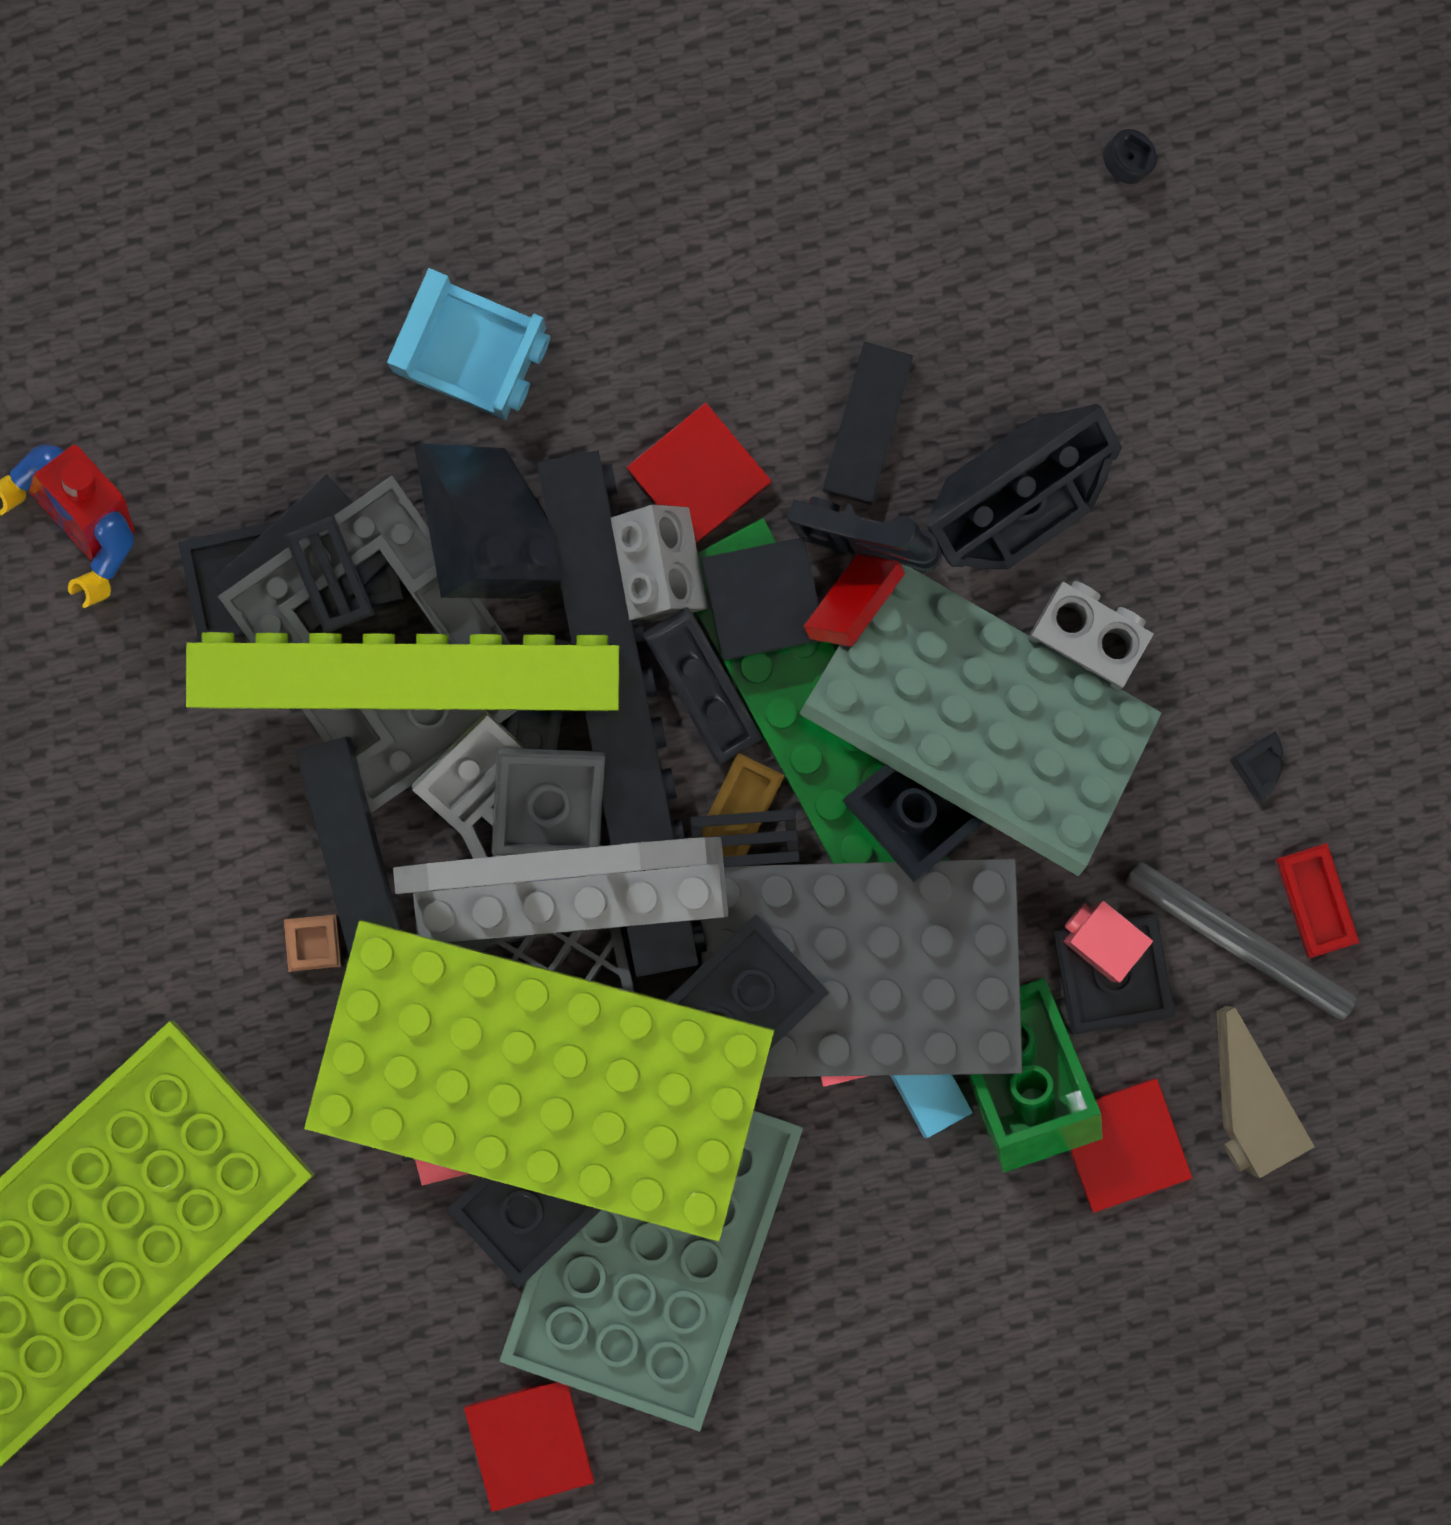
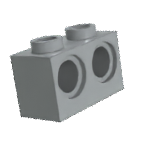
[611,505,708,621]
[1028,581,1154,691]

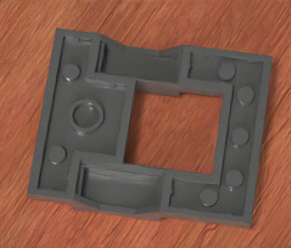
[218,476,518,813]

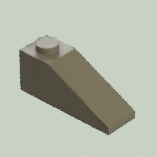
[1217,1006,1315,1178]

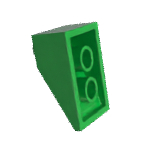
[967,978,1103,1173]

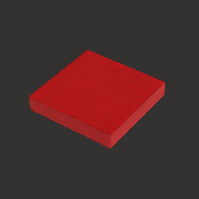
[626,403,772,545]
[1070,1078,1192,1213]
[464,1381,595,1512]

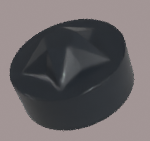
[1103,129,1157,184]

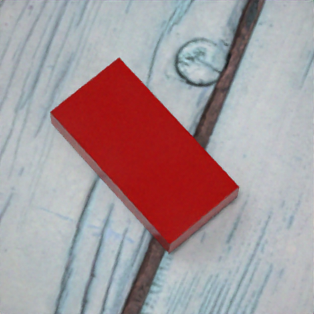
[804,554,905,647]
[1275,843,1360,958]

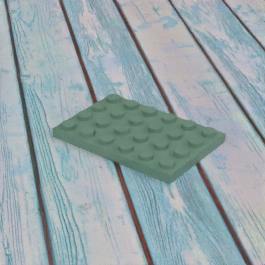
[799,565,1161,876]
[499,1109,803,1432]

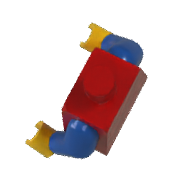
[0,444,135,608]

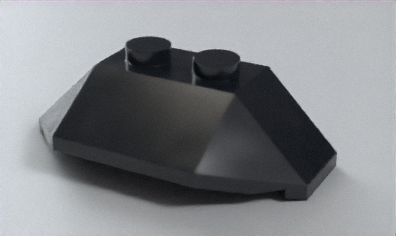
[925,403,1122,570]

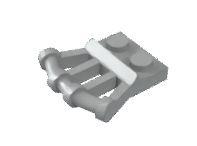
[412,711,528,886]

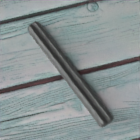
[1125,862,1357,1020]

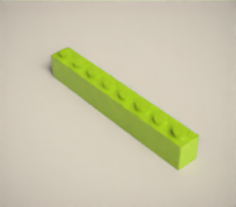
[186,632,619,711]

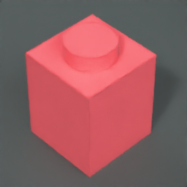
[1063,901,1153,983]

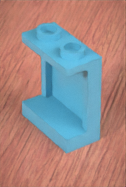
[387,268,550,421]

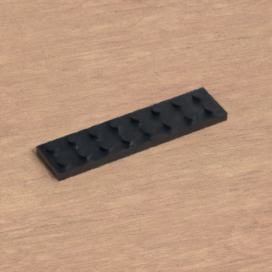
[446,915,830,1289]

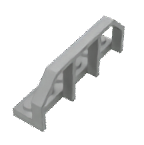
[393,837,729,942]

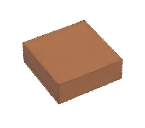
[284,914,342,972]

